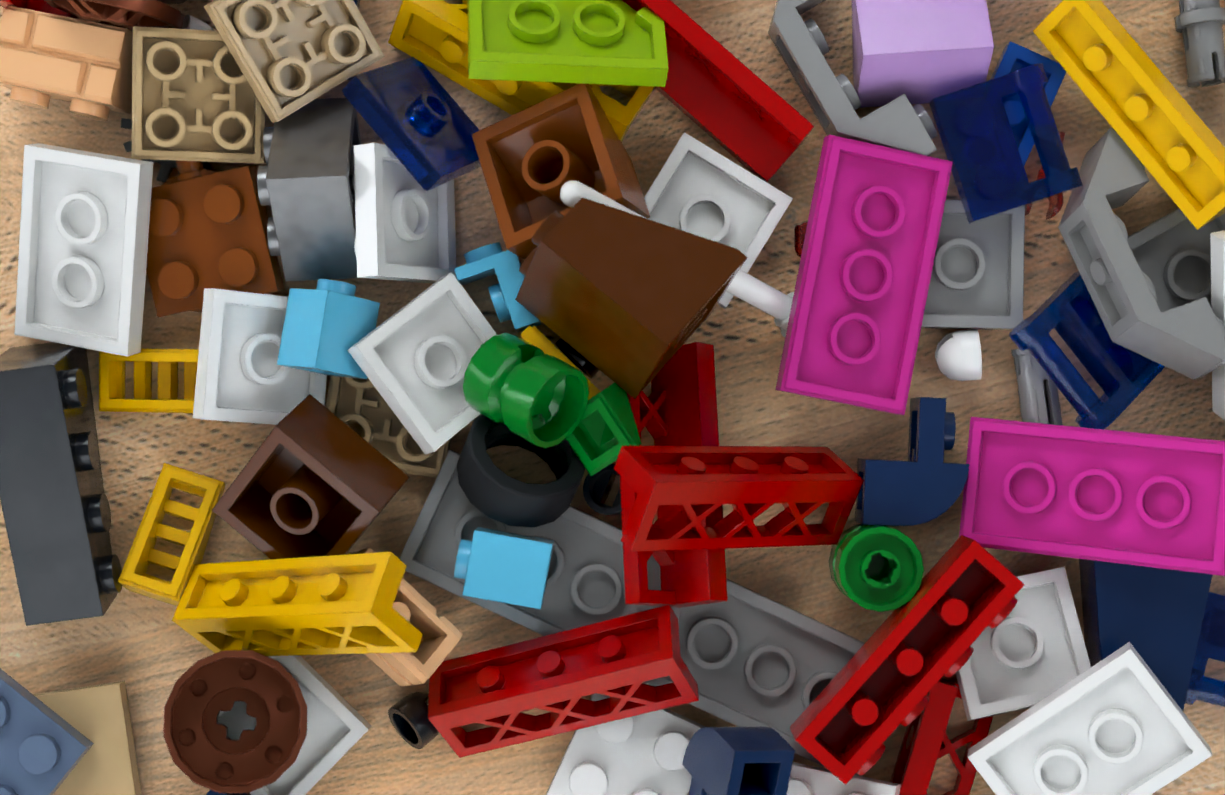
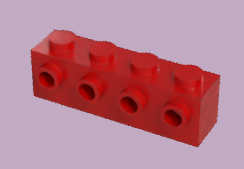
[789,535,1025,785]

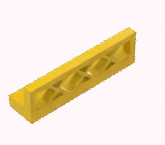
[388,0,654,142]
[1033,0,1225,230]
[172,552,423,656]

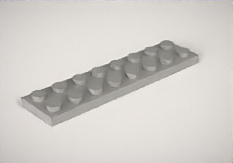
[399,450,865,776]

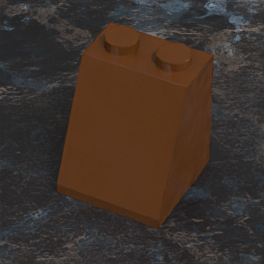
[515,197,747,399]

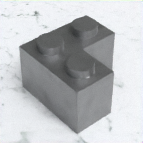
[257,97,361,281]

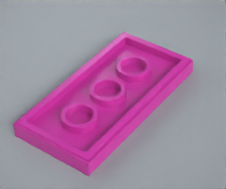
[775,135,953,415]
[959,417,1225,576]

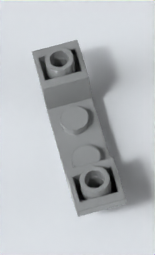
[768,0,937,156]
[1058,127,1225,380]

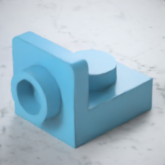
[454,242,542,332]

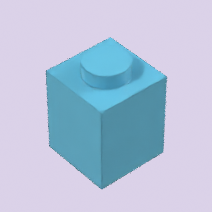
[277,279,380,379]
[454,527,554,609]

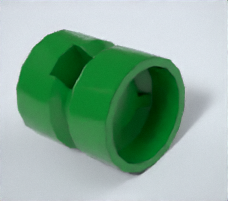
[463,333,589,448]
[829,524,924,612]

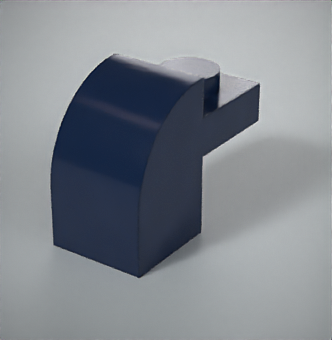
[855,397,969,526]
[682,727,795,795]

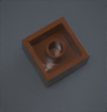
[212,394,410,559]

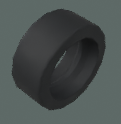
[457,414,586,528]

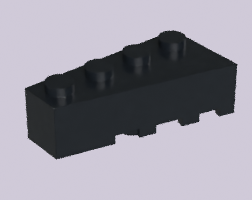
[0,342,122,626]

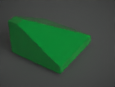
[566,383,642,476]

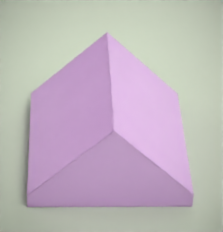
[852,0,994,108]

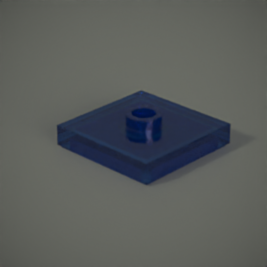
[342,57,481,191]

